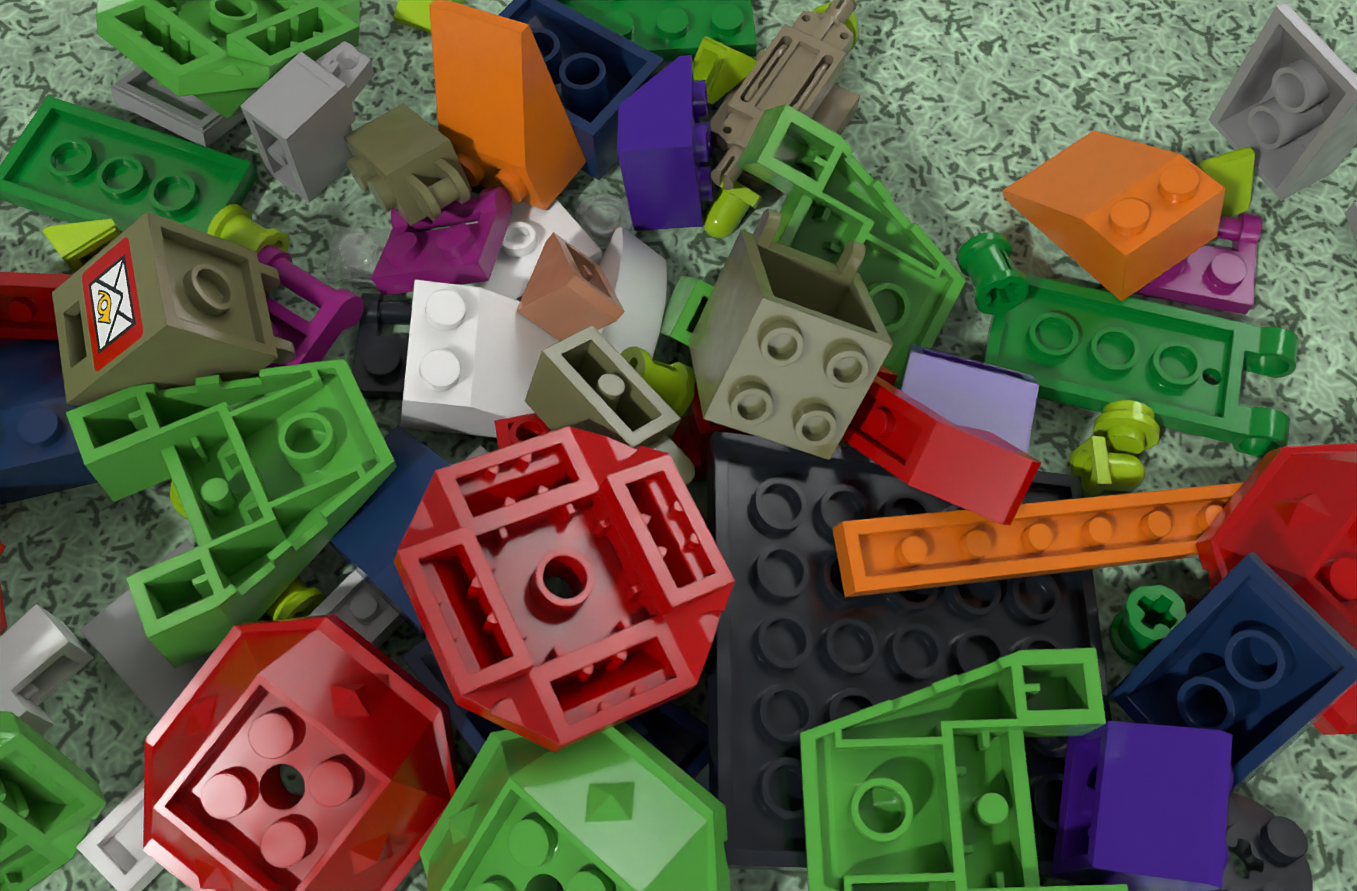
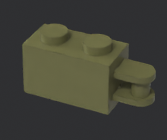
[343,103,472,226]
[525,325,695,487]

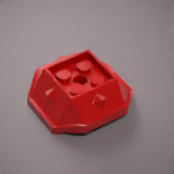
[394,426,735,753]
[1195,443,1357,735]
[143,614,461,891]

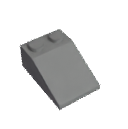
[1208,2,1357,201]

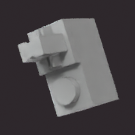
[241,41,374,203]

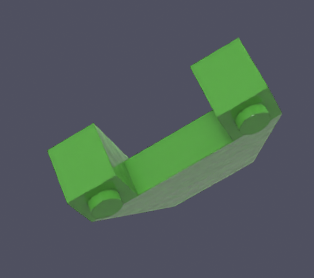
[660,104,966,388]
[66,358,397,668]
[799,648,1128,891]

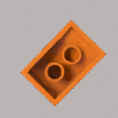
[429,0,586,210]
[1003,130,1226,302]

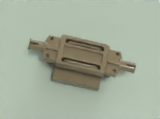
[710,0,860,190]

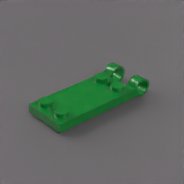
[982,273,1299,458]

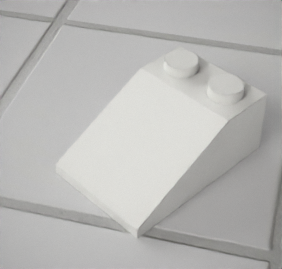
[400,280,560,437]

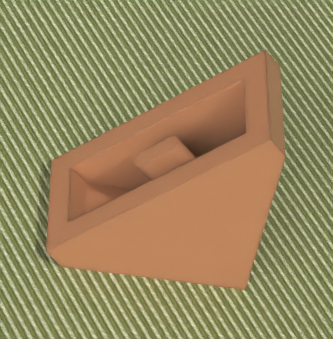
[516,232,625,341]

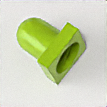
[703,181,764,238]
[1069,436,1145,498]

